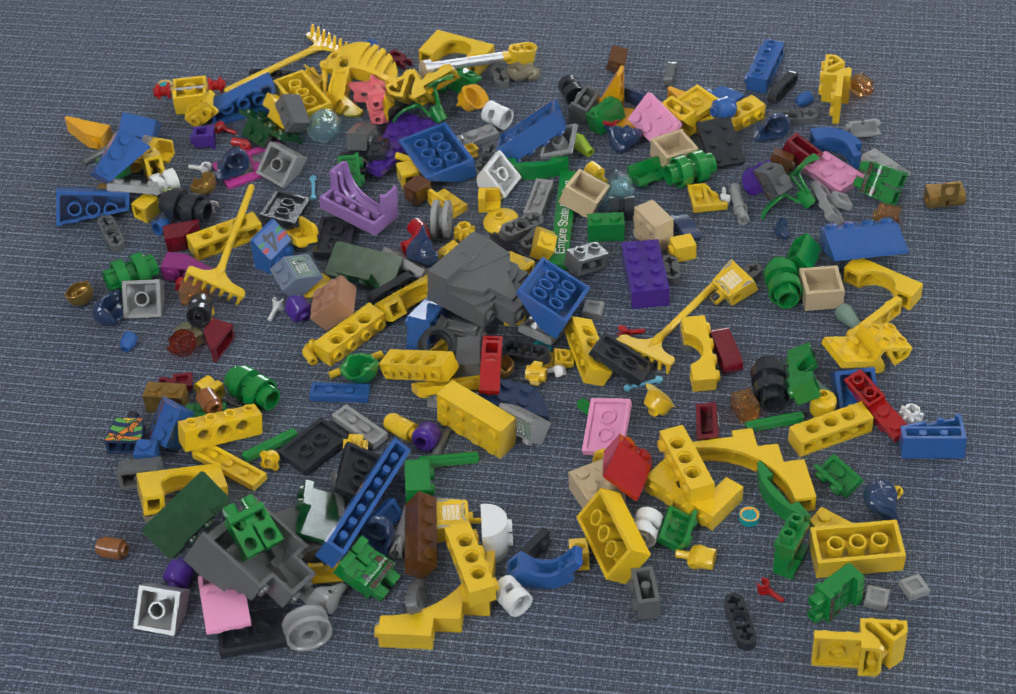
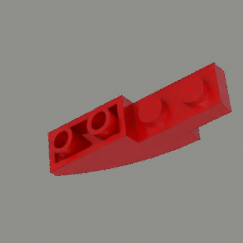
[479,335,503,395]
[844,369,908,443]

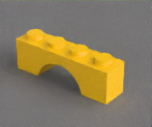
[843,258,923,310]
[374,274,428,322]
[681,315,720,392]

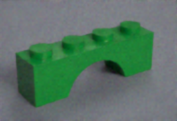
[785,342,821,405]

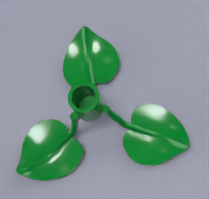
[393,74,453,123]
[761,153,820,220]

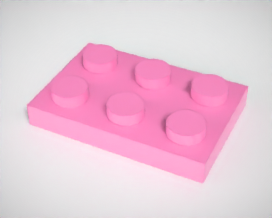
[628,92,683,141]
[801,151,865,193]
[582,398,632,455]

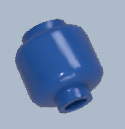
[710,96,737,119]

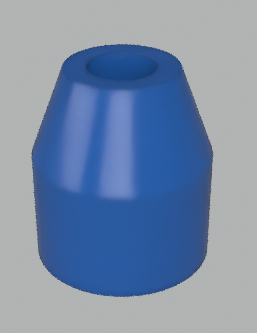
[795,90,814,106]
[152,218,171,235]
[120,331,138,352]

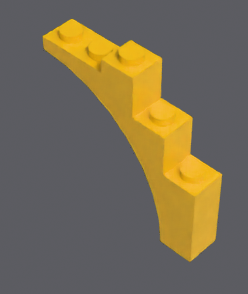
[693,428,816,512]

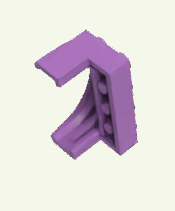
[319,161,399,236]

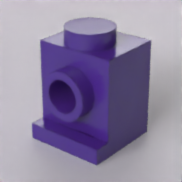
[190,125,216,149]

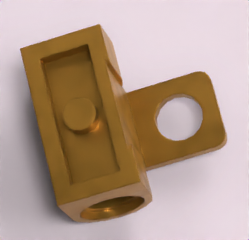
[923,181,966,209]

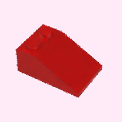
[603,433,652,501]

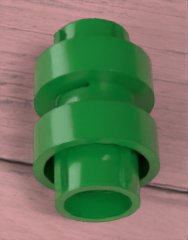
[663,150,717,188]
[102,252,159,294]
[763,257,803,309]
[224,365,280,411]

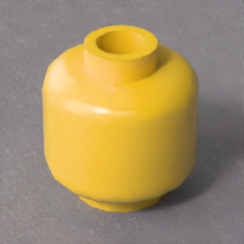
[809,389,837,417]

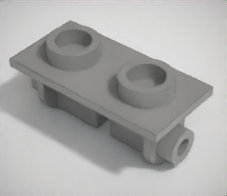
[842,118,881,138]

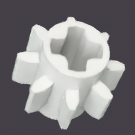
[898,403,924,424]

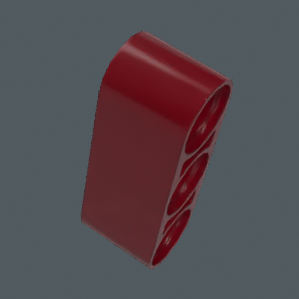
[709,327,743,374]

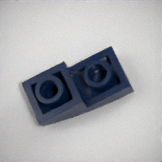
[670,212,702,241]

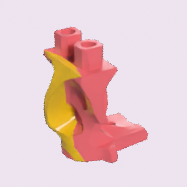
[349,75,395,124]

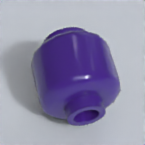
[284,295,312,323]
[412,421,442,451]
[163,558,195,589]

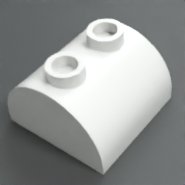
[477,150,521,199]
[481,504,513,563]

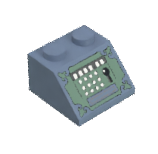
[270,254,323,297]

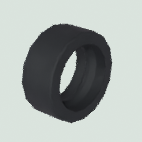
[417,325,457,354]

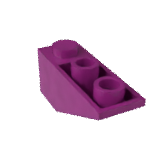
[161,252,213,283]

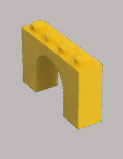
[418,30,495,75]
[645,458,743,530]
[136,463,228,516]

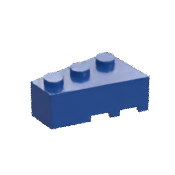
[90,128,151,184]
[405,297,450,350]
[899,413,967,459]

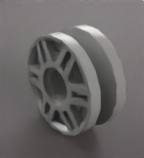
[430,200,453,238]
[282,605,332,651]

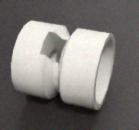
[481,101,514,130]
[149,168,180,197]
[634,507,663,548]
[496,575,532,617]

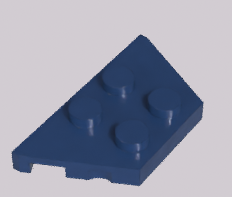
[478,378,550,421]

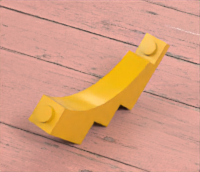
[374,551,496,650]

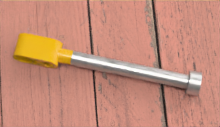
[419,42,537,77]

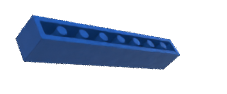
[315,437,411,568]

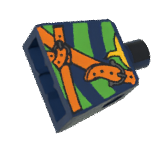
[104,411,147,454]

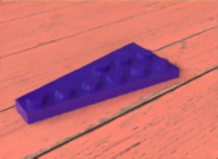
[366,109,438,177]

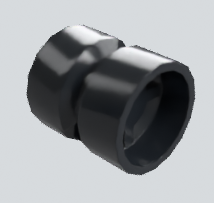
[558,75,583,105]
[609,196,635,219]
[186,293,213,328]

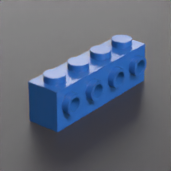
[744,39,784,94]

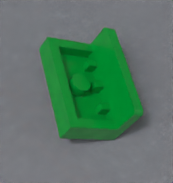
[449,68,482,94]
[337,153,365,190]
[627,156,664,187]
[813,454,864,499]
[656,505,698,552]

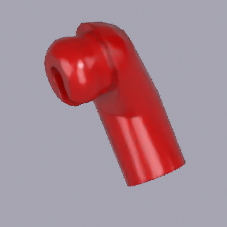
[231,137,252,151]

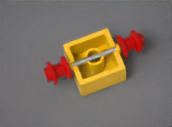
[153,75,226,115]

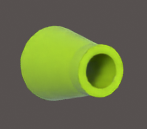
[573,133,594,157]

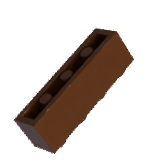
[404,491,437,579]

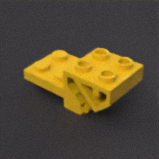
[818,54,852,124]
[385,64,460,106]
[662,84,719,137]
[821,323,913,373]
[811,618,908,677]

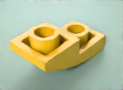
[542,348,574,369]

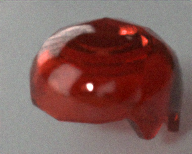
[166,328,196,358]

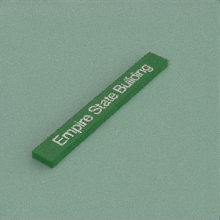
[549,171,577,270]

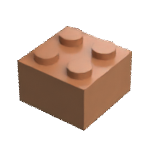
[310,275,356,331]

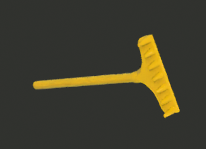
[224,24,347,93]
[184,184,255,305]
[616,282,715,374]

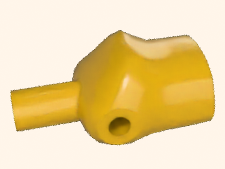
[675,545,717,570]

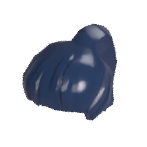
[754,112,791,142]
[603,125,643,153]
[216,148,250,182]
[406,225,439,268]
[92,289,123,326]
[863,479,900,525]
[361,516,395,558]

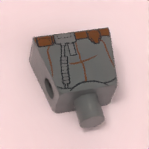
[753,162,793,200]

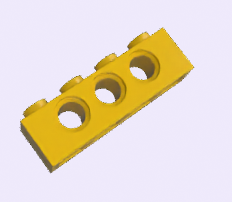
[699,95,765,132]
[186,212,262,261]
[313,303,386,367]
[564,316,612,386]
[379,349,459,382]
[788,402,874,457]
[178,404,262,452]
[657,425,715,504]
[444,522,499,607]

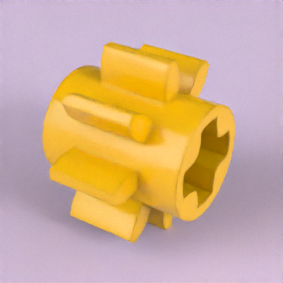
[454,221,475,242]
[525,361,548,386]
[343,434,368,450]

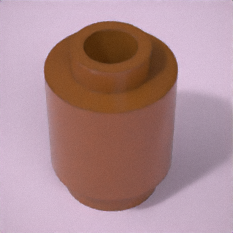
[196,387,223,414]
[95,536,129,560]

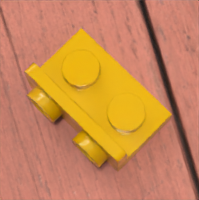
[184,90,219,127]
[427,188,468,219]

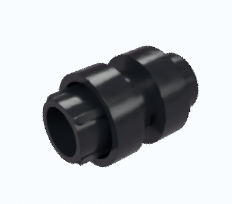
[158,188,213,224]
[750,356,790,412]

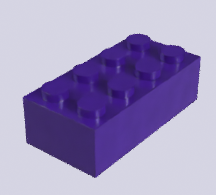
[621,239,670,309]

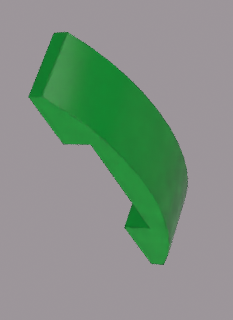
[507,156,569,180]
[756,461,811,529]

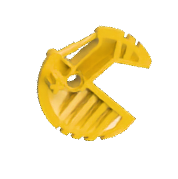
[319,42,398,117]

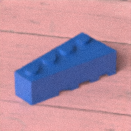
[210,72,276,125]
[56,188,129,226]

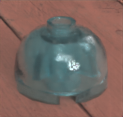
[307,109,342,144]
[604,169,635,204]

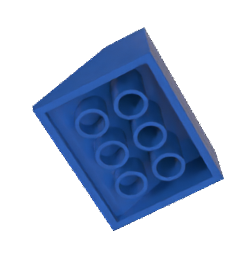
[496,99,566,162]
[398,122,477,182]
[820,217,909,261]
[516,257,591,339]

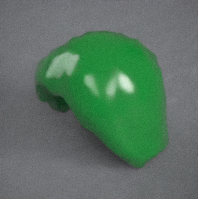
[339,353,380,384]

